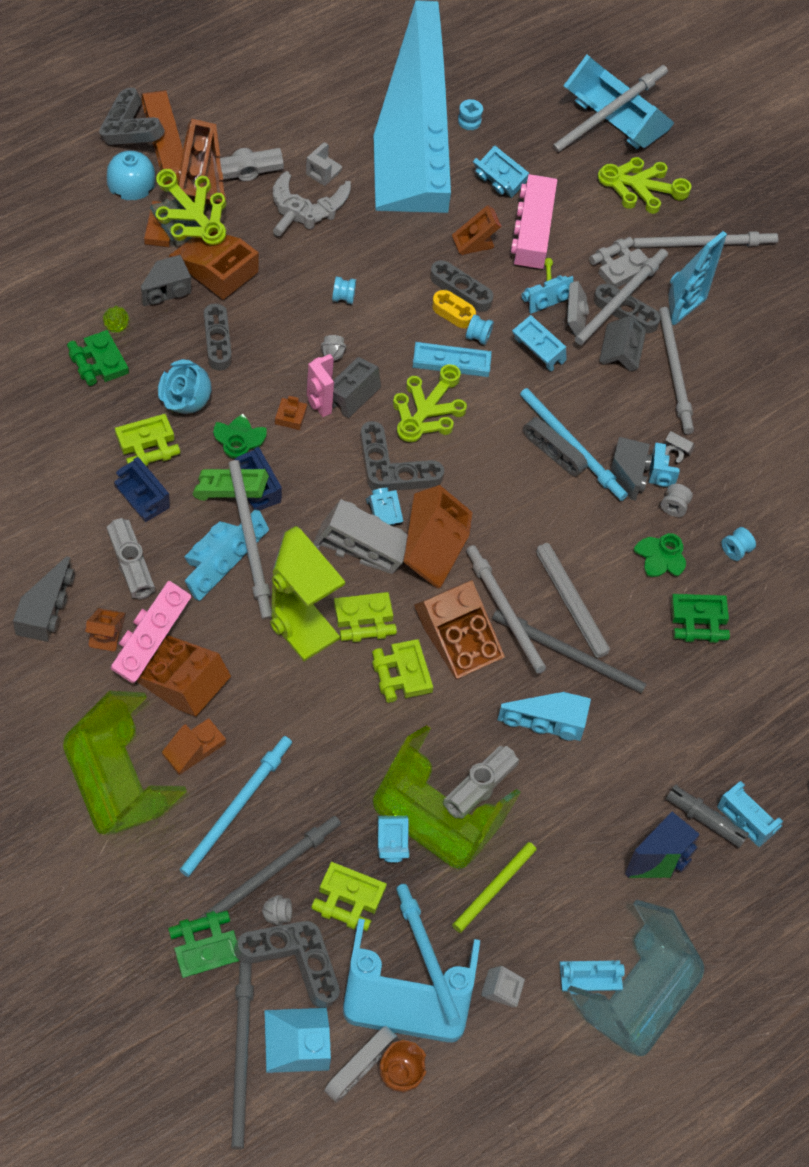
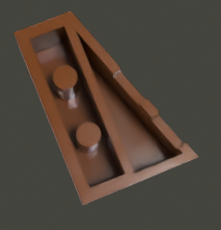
[178,119,226,205]

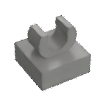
[665,431,695,464]

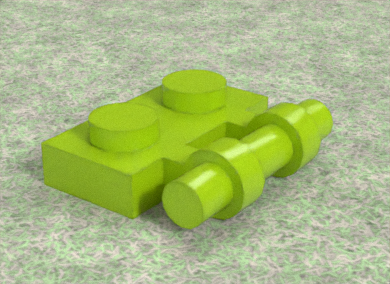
[115,414,180,466]
[334,592,397,642]
[372,639,433,703]
[311,862,387,932]

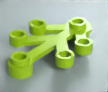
[598,157,691,214]
[155,169,227,245]
[393,364,467,442]

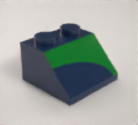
[625,811,700,878]

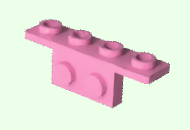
[110,581,191,683]

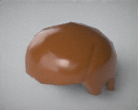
[379,1039,427,1093]

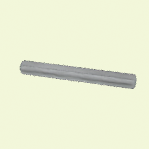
[536,543,610,658]

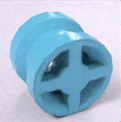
[458,99,483,130]
[332,276,356,304]
[466,314,494,345]
[722,527,756,561]

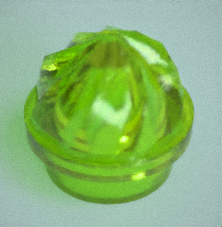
[103,305,129,332]

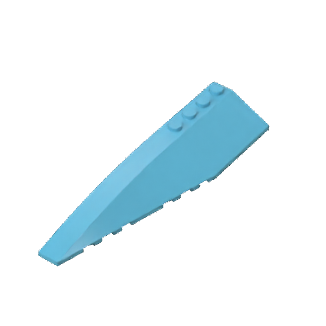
[373,1,451,213]

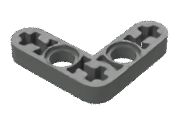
[99,87,165,145]
[360,421,444,491]
[234,921,340,1008]

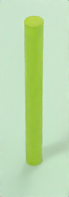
[452,842,537,933]

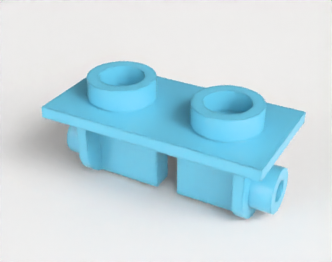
[521,275,573,314]
[560,961,625,991]

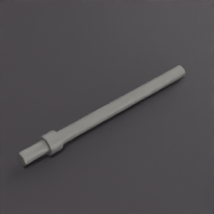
[553,65,668,153]
[633,231,778,248]
[575,249,668,345]
[659,307,694,434]
[228,460,272,620]
[466,545,546,673]

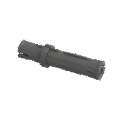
[666,784,749,848]

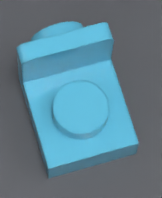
[648,443,680,487]
[366,487,403,525]

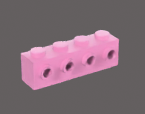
[511,174,557,269]

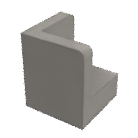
[306,142,342,186]

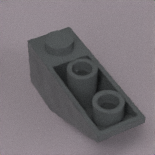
[13,556,75,642]

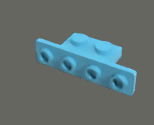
[184,510,269,601]

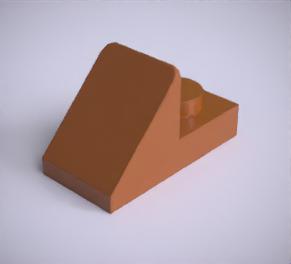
[452,205,502,255]
[85,608,126,651]
[162,718,226,775]

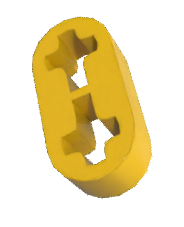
[432,290,476,328]

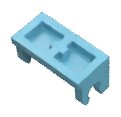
[512,315,567,371]
[717,781,783,847]

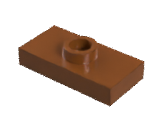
[144,201,177,247]

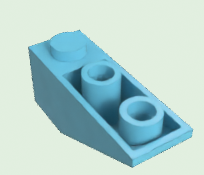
[498,692,591,741]

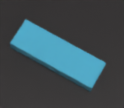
[412,342,492,377]

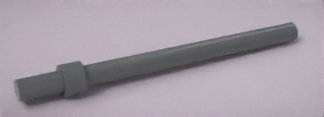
[492,609,646,694]
[197,816,341,919]
[231,962,254,1150]

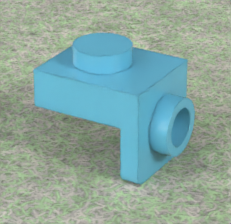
[377,816,409,862]

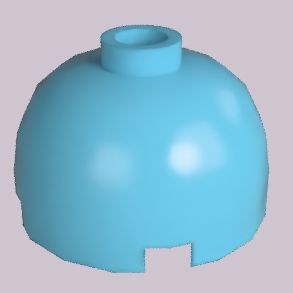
[107,151,156,200]
[158,359,212,414]

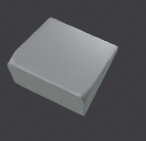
[481,966,525,1008]

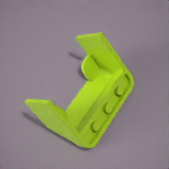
[270,526,345,661]

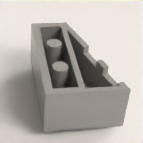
[313,499,408,574]

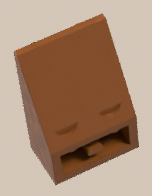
[169,231,259,300]
[404,485,473,589]
[414,580,505,679]
[136,635,231,716]

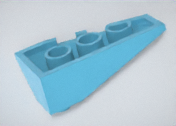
[668,231,727,325]

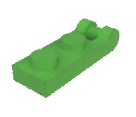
[193,469,269,501]

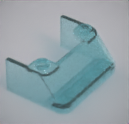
[567,900,704,1056]

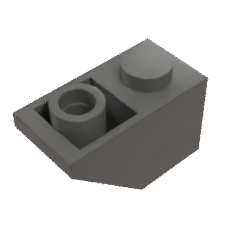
[141,255,191,307]
[610,437,652,501]

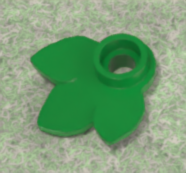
[213,414,267,458]
[634,533,686,577]

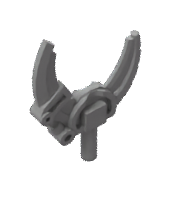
[273,171,351,236]

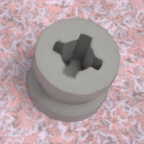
[661,484,693,517]

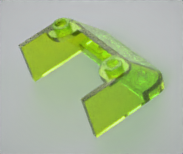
[63,690,187,834]
[373,725,521,869]

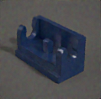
[235,447,282,511]
[114,457,170,522]

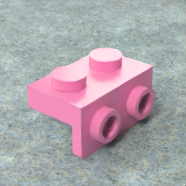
[307,354,334,417]

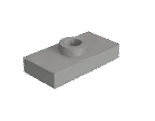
[567,281,589,336]

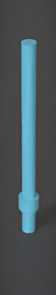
[520,388,628,501]
[179,736,292,877]
[396,884,461,1027]

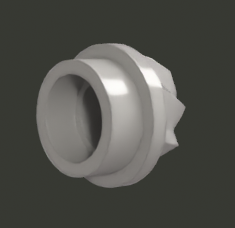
[321,335,346,361]
[262,895,292,926]

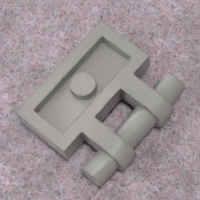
[589,237,648,288]

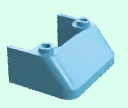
[564,55,674,149]
[343,919,480,1042]

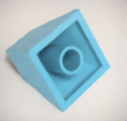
[265,1008,331,1073]

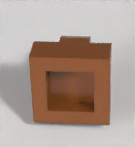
[275,396,307,430]

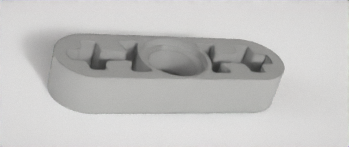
[324,1026,398,1103]

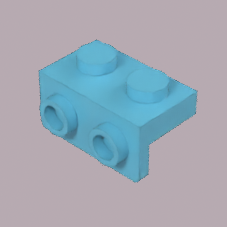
[473,146,529,198]

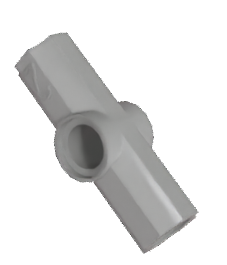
[220,148,284,181]
[106,518,155,600]
[444,746,519,819]

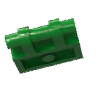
[67,330,129,386]
[671,594,730,643]
[168,910,240,979]

